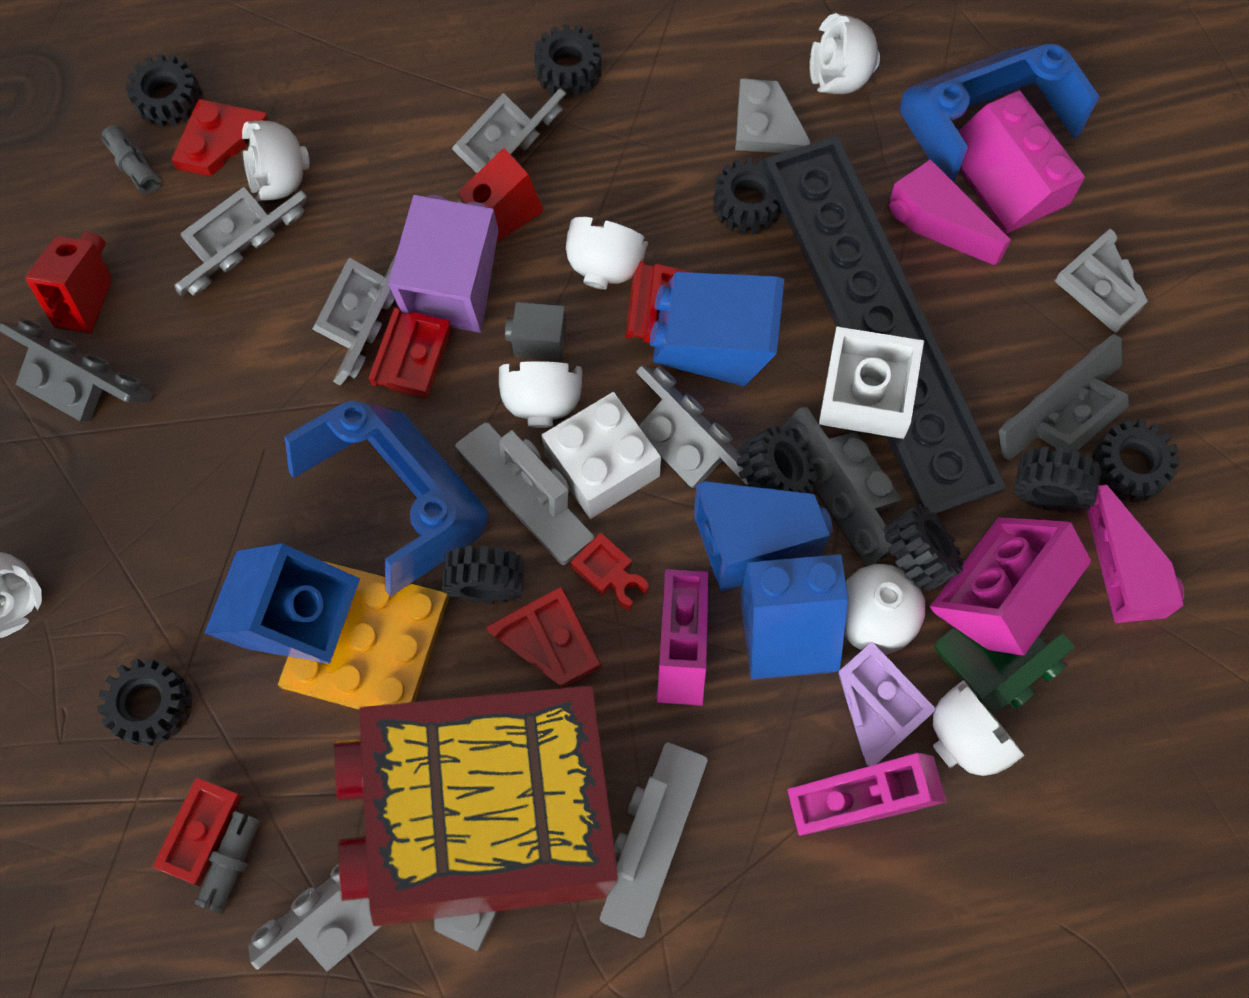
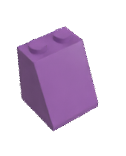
[388,195,498,333]

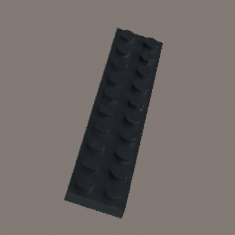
[763,135,1006,516]

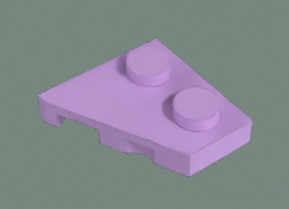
[838,642,936,767]

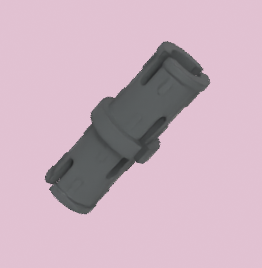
[101,125,162,194]
[194,811,262,914]

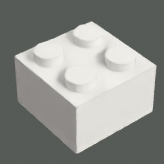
[819,327,924,439]
[542,392,661,519]

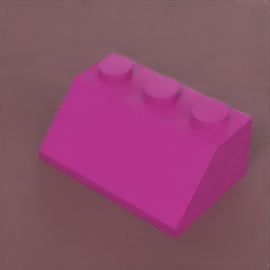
[958,90,1085,234]
[930,517,1091,656]

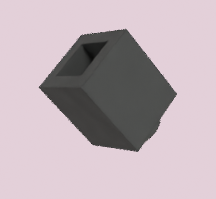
[505,302,567,361]

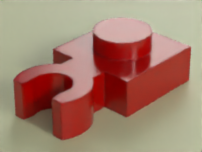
[570,533,649,611]

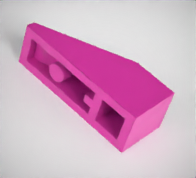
[888,159,1011,265]
[1087,485,1184,623]
[657,569,708,706]
[787,753,947,836]

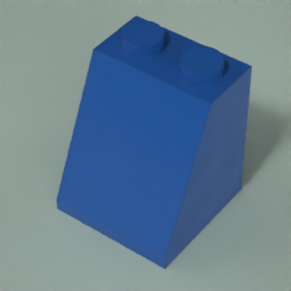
[649,272,784,387]
[693,481,833,593]
[205,543,360,663]
[740,554,848,680]

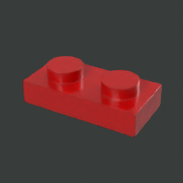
[152,777,243,886]

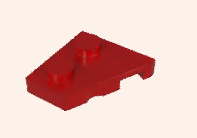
[171,99,269,176]
[486,587,603,688]

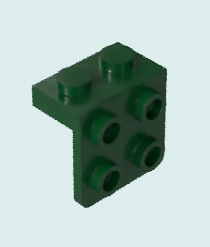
[935,627,1075,715]

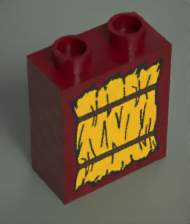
[334,686,618,926]

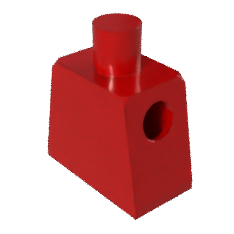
[458,148,544,242]
[25,232,111,334]

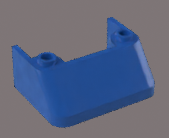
[900,44,1100,182]
[284,401,488,597]

